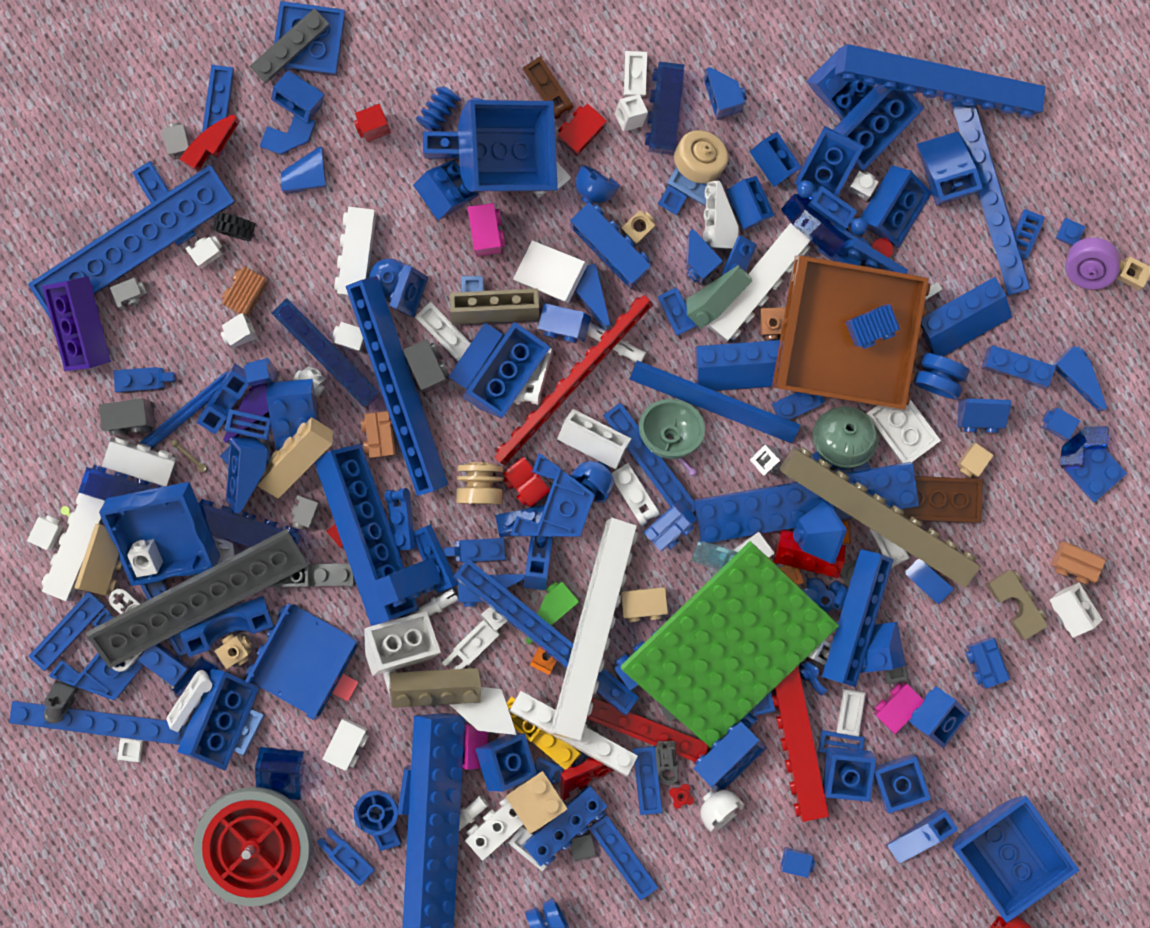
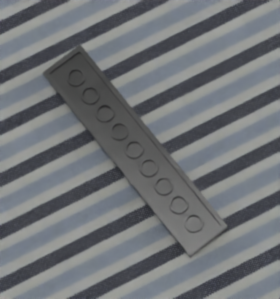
[86,529,309,669]

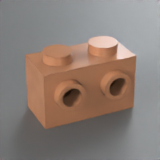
[759,307,786,340]

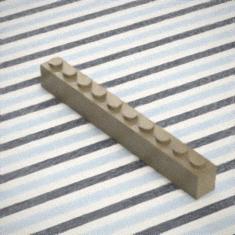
[780,446,981,588]

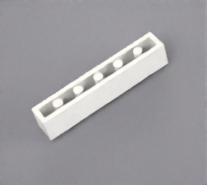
[707,223,811,343]
[42,468,122,601]

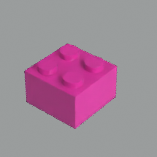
[468,203,505,257]

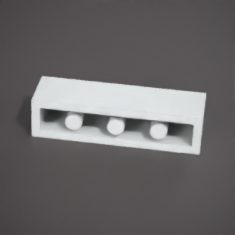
[334,207,377,297]

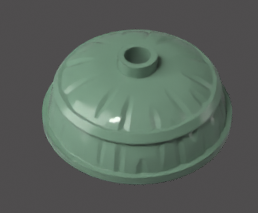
[639,399,705,459]
[813,406,878,468]

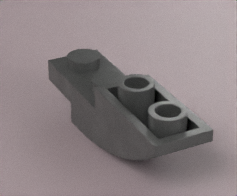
[268,563,356,587]

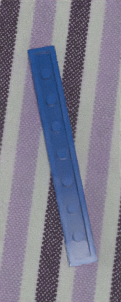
[629,360,800,444]

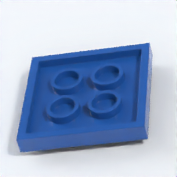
[274,1,346,76]

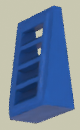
[1014,209,1045,260]

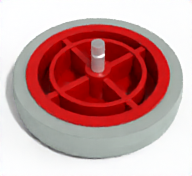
[193,787,312,906]

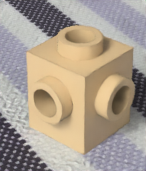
[215,633,253,669]

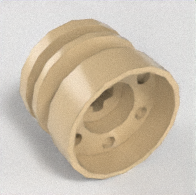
[456,462,503,504]

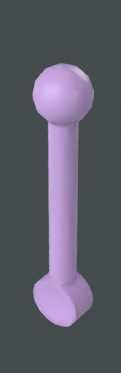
[678,458,697,476]

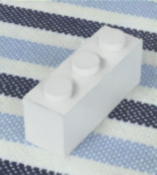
[557,409,631,469]
[102,436,175,486]

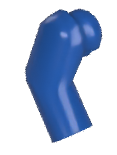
[829,580,848,610]

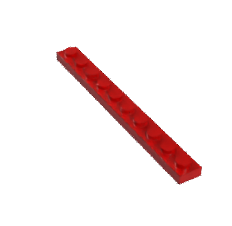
[494,295,654,465]

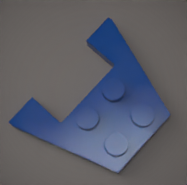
[510,453,595,537]
[49,608,144,701]

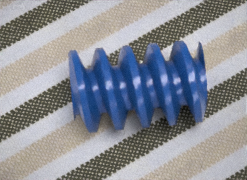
[416,86,462,131]

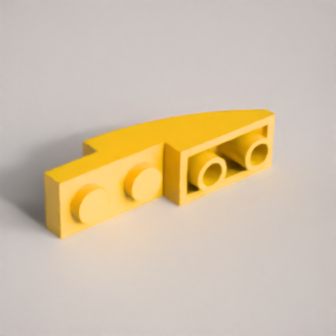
[506,696,582,769]

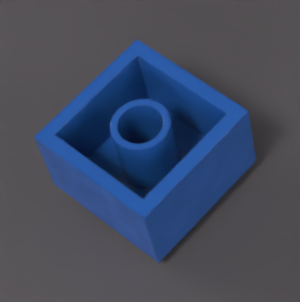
[909,686,970,749]
[475,733,537,792]
[822,747,876,802]
[874,754,931,814]

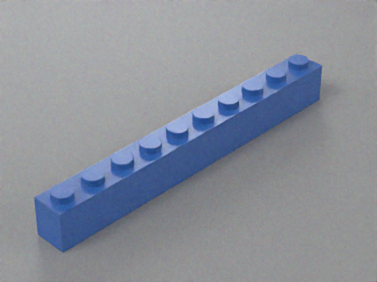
[835,44,1046,118]
[345,276,449,496]

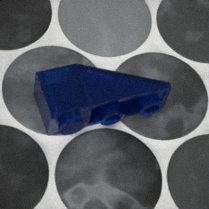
[781,194,846,257]

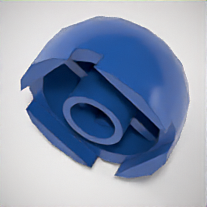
[575,165,620,205]
[368,259,404,302]
[570,461,614,503]
[354,790,399,836]

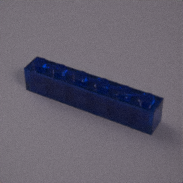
[271,298,382,409]

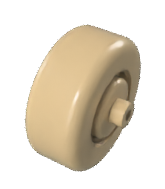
[674,130,728,184]

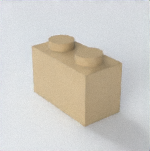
[621,587,668,622]

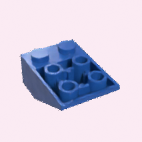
[806,51,874,120]
[916,131,983,206]

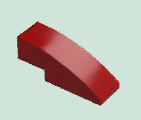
[180,114,240,172]

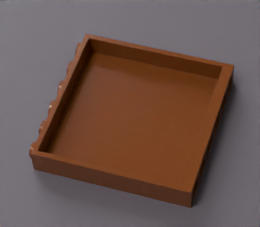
[772,255,930,410]

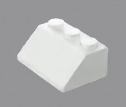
[364,611,441,676]

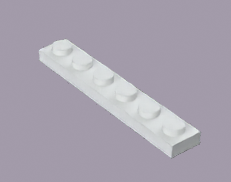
[509,691,638,777]

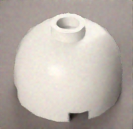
[700,790,745,833]

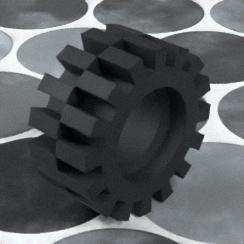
[213,212,256,241]

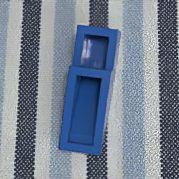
[244,358,278,386]

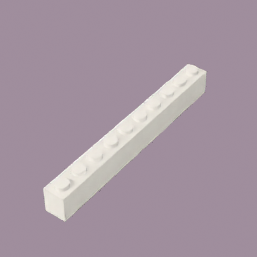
[550,518,637,741]

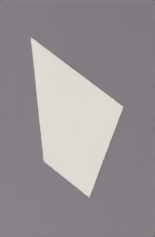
[449,687,516,735]

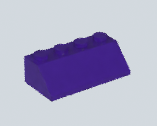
[42,276,111,371]

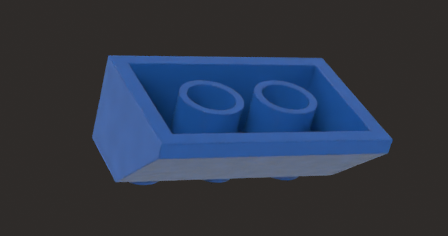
[860,165,932,248]
[693,722,767,792]

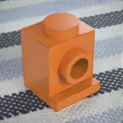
[530,647,556,675]

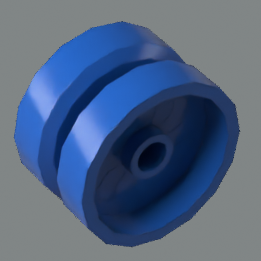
[913,353,970,400]
[525,898,569,928]

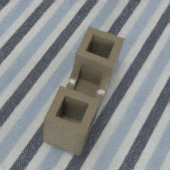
[985,569,1048,640]

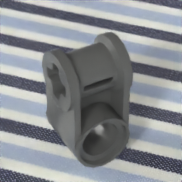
[44,680,78,723]

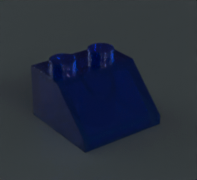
[255,747,304,800]

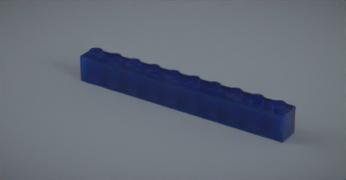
[78,464,302,547]

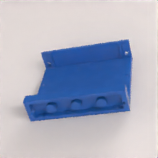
[245,603,361,720]

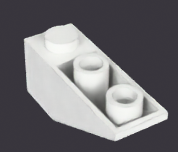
[703,181,738,250]

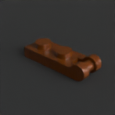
[522,56,574,120]

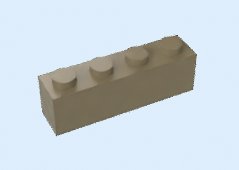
[450,288,539,325]
[389,668,481,708]

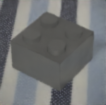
[403,339,449,394]
[99,398,156,437]

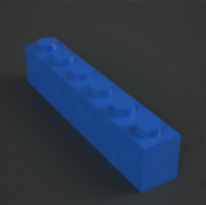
[822,549,894,687]

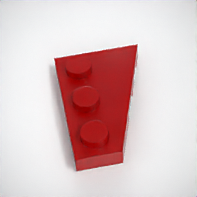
[560,758,614,801]

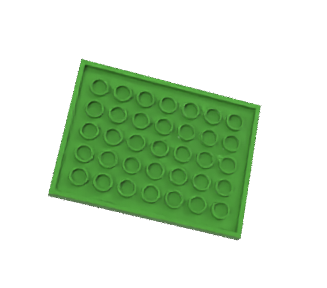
[620,541,839,748]

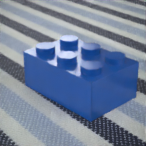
[266,379,320,451]

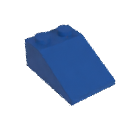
[794,126,865,196]
[225,437,270,513]

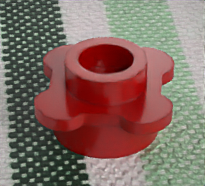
[669,784,694,809]

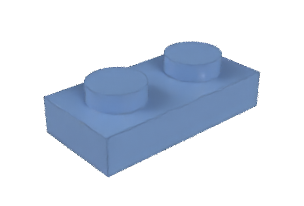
[667,167,707,206]
[234,709,265,756]

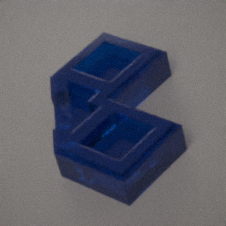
[1060,426,1109,469]

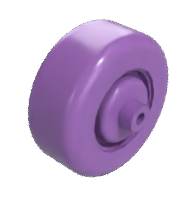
[1065,238,1121,290]

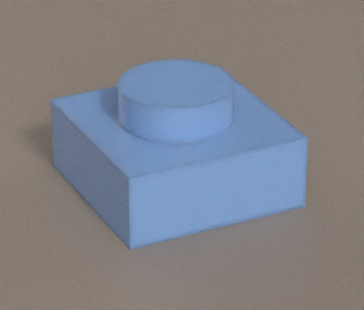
[461,276,484,292]

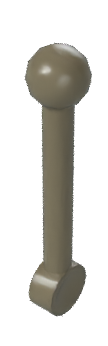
[170,439,207,472]

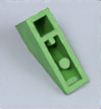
[526,581,579,645]

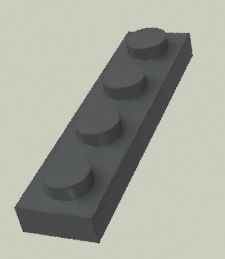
[250,8,330,84]

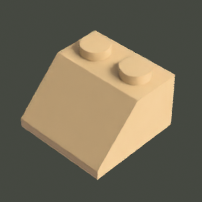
[505,771,567,834]

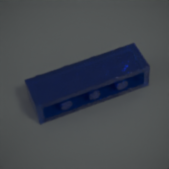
[645,62,685,155]

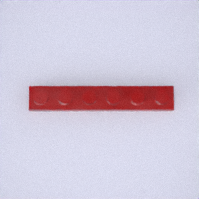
[586,697,708,762]

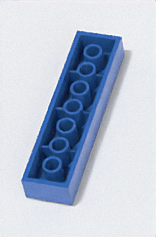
[314,443,419,626]

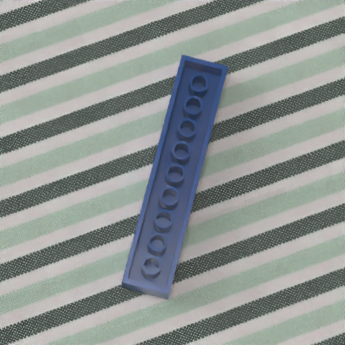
[402,713,465,928]

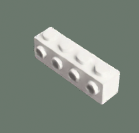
[465,781,527,861]

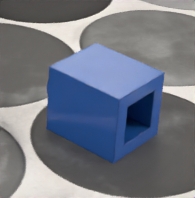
[1042,407,1080,441]
[780,847,815,878]

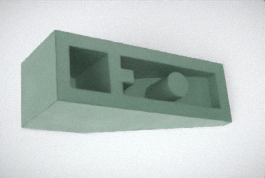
[686,265,752,328]

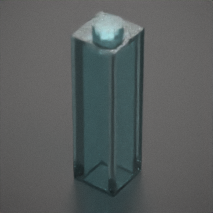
[691,540,738,570]

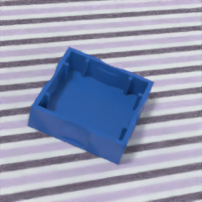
[99,482,220,586]

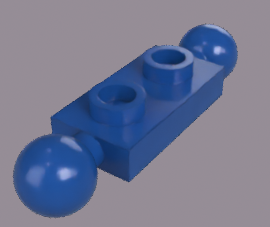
[797,180,868,236]

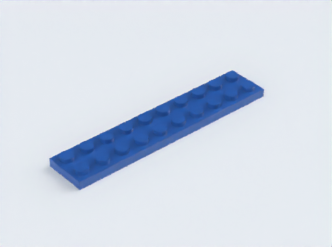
[28,165,236,320]
[694,462,919,544]

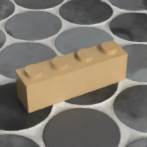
[257,417,333,499]

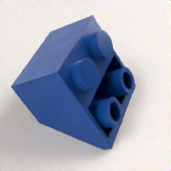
[413,160,479,220]

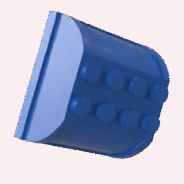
[458,100,558,192]
[952,795,1079,923]

